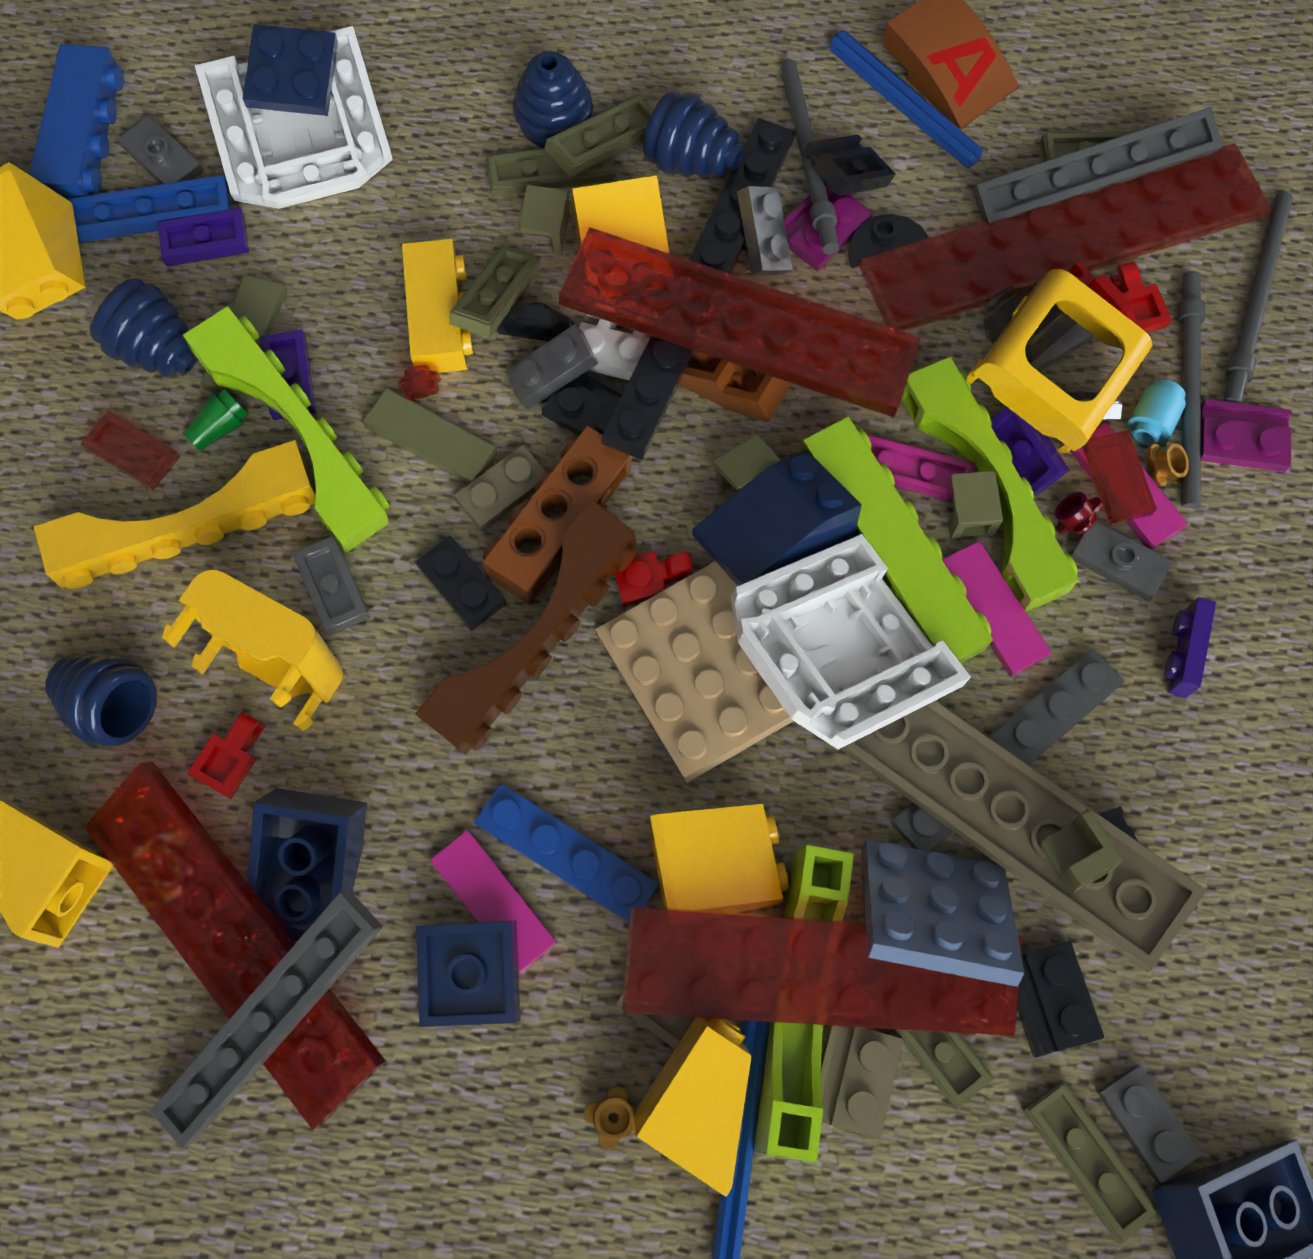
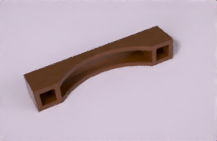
[415,500,637,755]

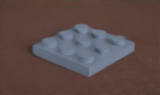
[861,839,1024,987]

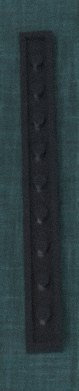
[601,118,796,460]

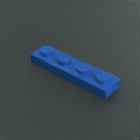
[67,175,231,243]
[474,783,659,926]

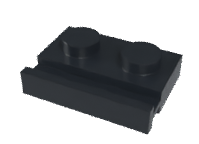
[801,135,896,196]
[541,370,625,436]
[1009,941,1105,1058]

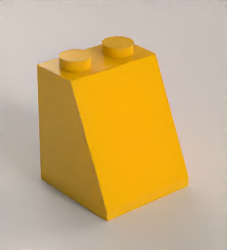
[0,162,86,320]
[570,175,674,303]
[0,799,115,948]
[650,804,789,926]
[634,1011,751,1197]

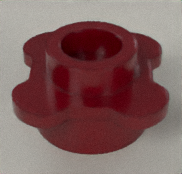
[1055,492,1103,534]

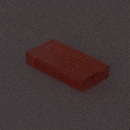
[81,411,180,491]
[1082,430,1157,524]

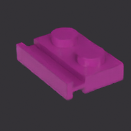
[784,186,873,272]
[1201,399,1292,472]

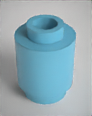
[1127,379,1186,446]

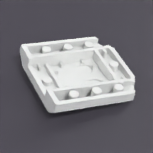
[194,26,393,209]
[731,534,971,749]

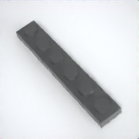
[973,107,1223,228]
[890,648,1125,851]
[150,890,383,1148]

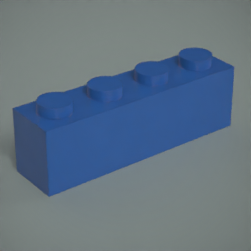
[29,44,124,199]

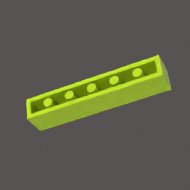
[800,416,993,664]

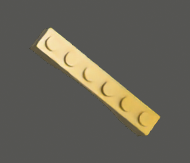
[34,440,316,589]

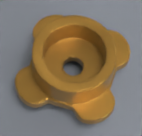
[1147,442,1189,487]
[584,1086,636,1149]

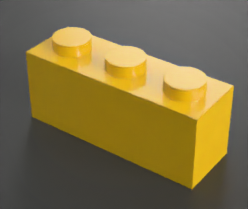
[402,239,474,375]

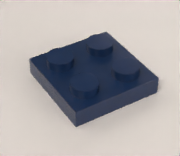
[242,24,338,116]
[416,920,521,1027]

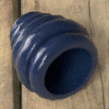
[513,51,593,148]
[643,90,744,178]
[90,278,198,377]
[45,652,157,746]

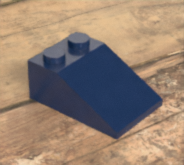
[692,450,862,586]
[242,788,367,950]
[1152,1140,1313,1259]

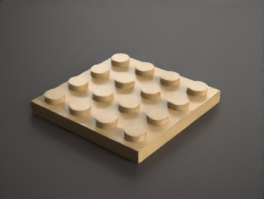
[595,561,793,783]

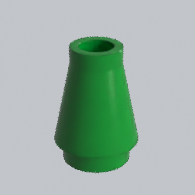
[182,388,249,452]

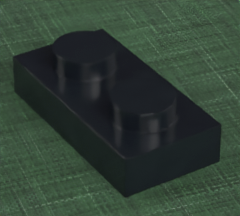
[415,536,506,631]

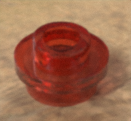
[397,365,441,400]

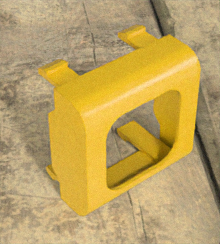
[967,269,1152,454]
[162,570,343,732]

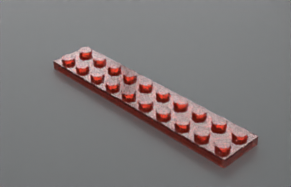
[859,143,1272,336]

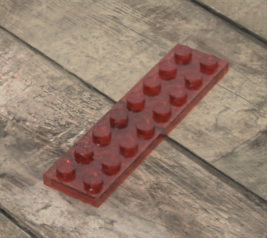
[559,227,921,417]
[84,761,386,1130]
[622,905,1022,1036]

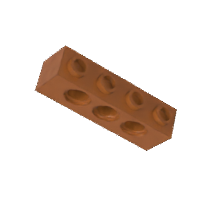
[482,426,631,605]

